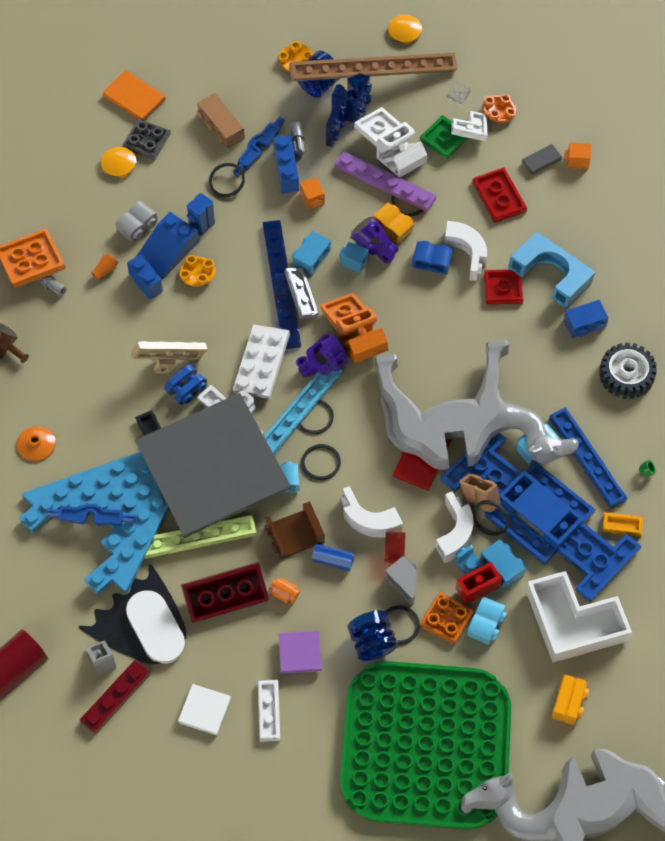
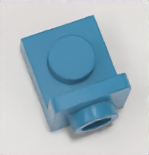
[455,545,484,575]

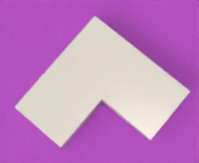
[451,111,487,141]

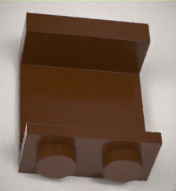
[264,501,325,559]

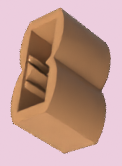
[459,474,501,512]

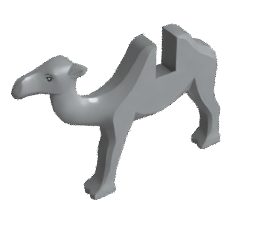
[375,340,579,470]
[461,749,665,841]

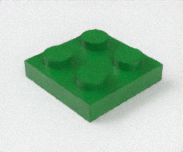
[420,115,469,159]

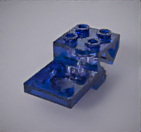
[326,73,372,147]

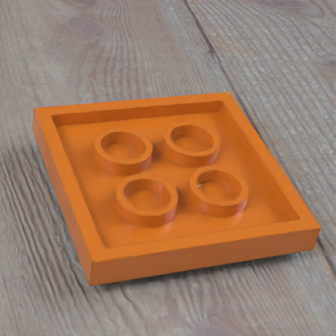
[0,228,66,288]

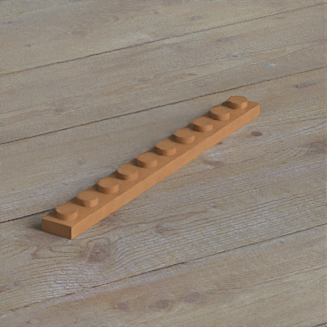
[289,53,457,81]

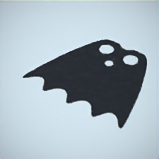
[79,564,186,664]

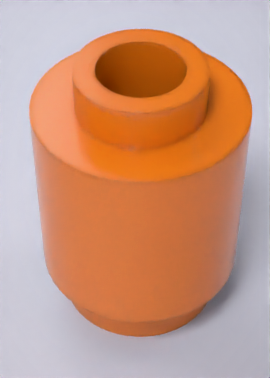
[269,577,300,604]

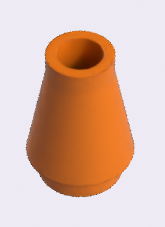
[91,253,118,280]

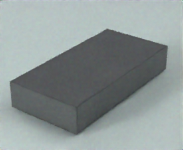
[522,144,562,175]

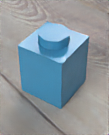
[339,242,369,273]

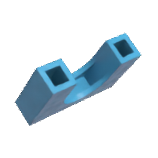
[508,232,595,308]

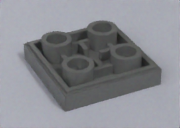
[123,119,171,160]

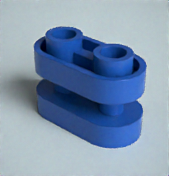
[164,364,207,405]

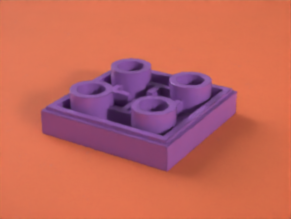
[278,631,322,674]

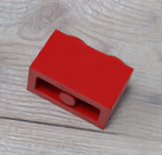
[456,562,502,605]

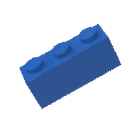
[273,135,299,194]

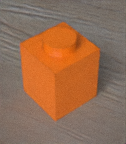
[564,143,591,169]
[300,177,325,209]

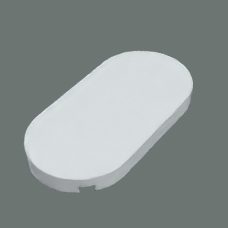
[126,591,185,664]

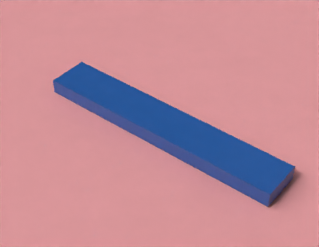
[549,407,627,509]

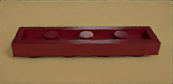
[80,660,151,735]

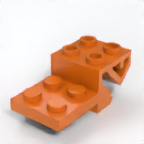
[320,293,389,363]

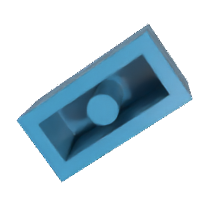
[292,231,331,276]
[480,539,525,589]

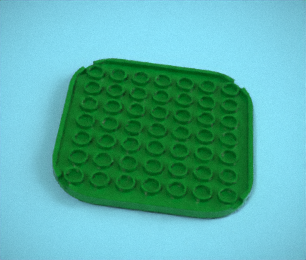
[340,661,511,830]

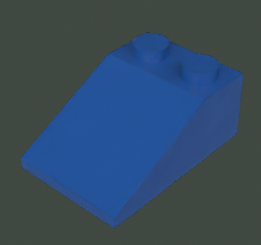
[136,212,199,279]

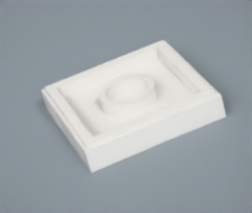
[178,684,231,736]

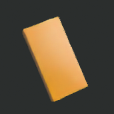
[602,512,643,537]

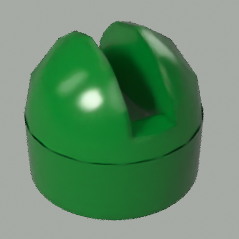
[639,460,656,477]

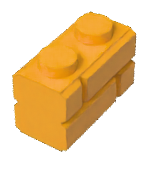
[551,675,589,725]

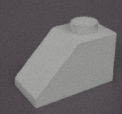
[385,556,417,606]

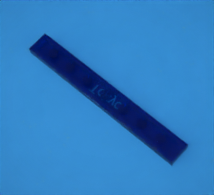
[262,220,301,349]

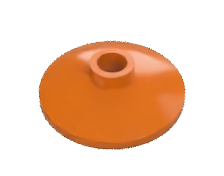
[17,427,55,462]

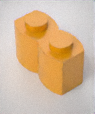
[372,202,414,244]

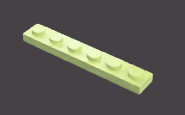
[145,515,257,559]

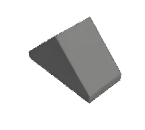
[86,640,116,676]

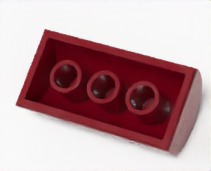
[181,562,269,623]
[0,629,48,701]

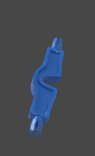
[233,116,285,176]
[47,504,135,526]

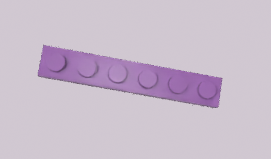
[334,151,436,212]

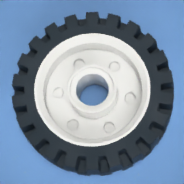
[599,343,657,399]

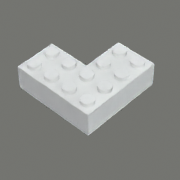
[526,571,632,663]

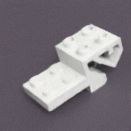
[354,107,427,178]

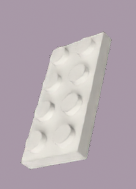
[233,324,290,399]

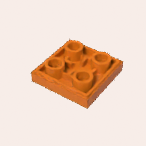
[420,592,475,645]

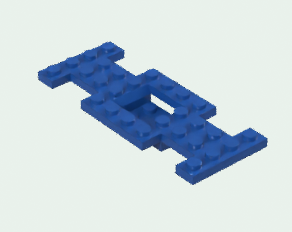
[440,433,642,603]

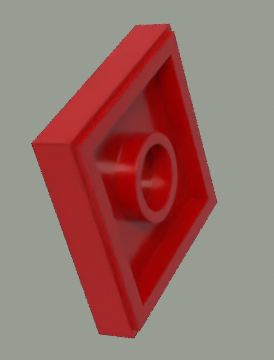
[484,270,524,305]

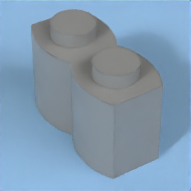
[115,201,158,242]

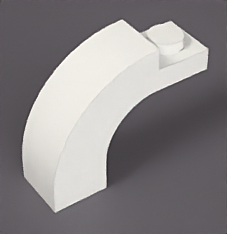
[444,221,487,281]
[341,486,403,538]
[435,492,473,563]

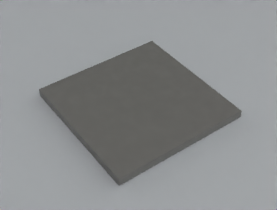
[135,393,291,538]

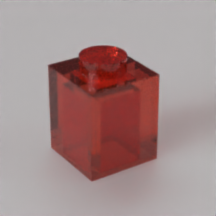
[384,532,406,564]

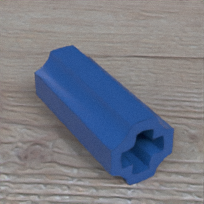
[312,544,354,571]

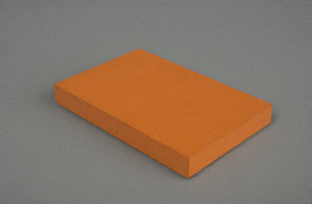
[103,70,166,121]

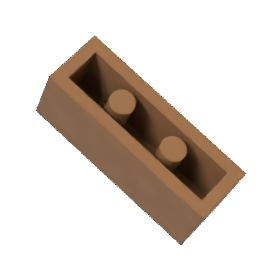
[197,93,245,148]

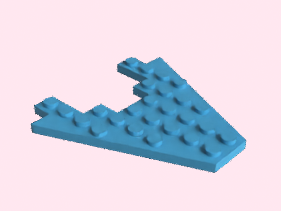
[19,452,169,595]

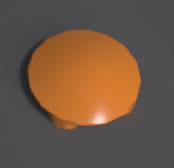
[482,94,516,123]

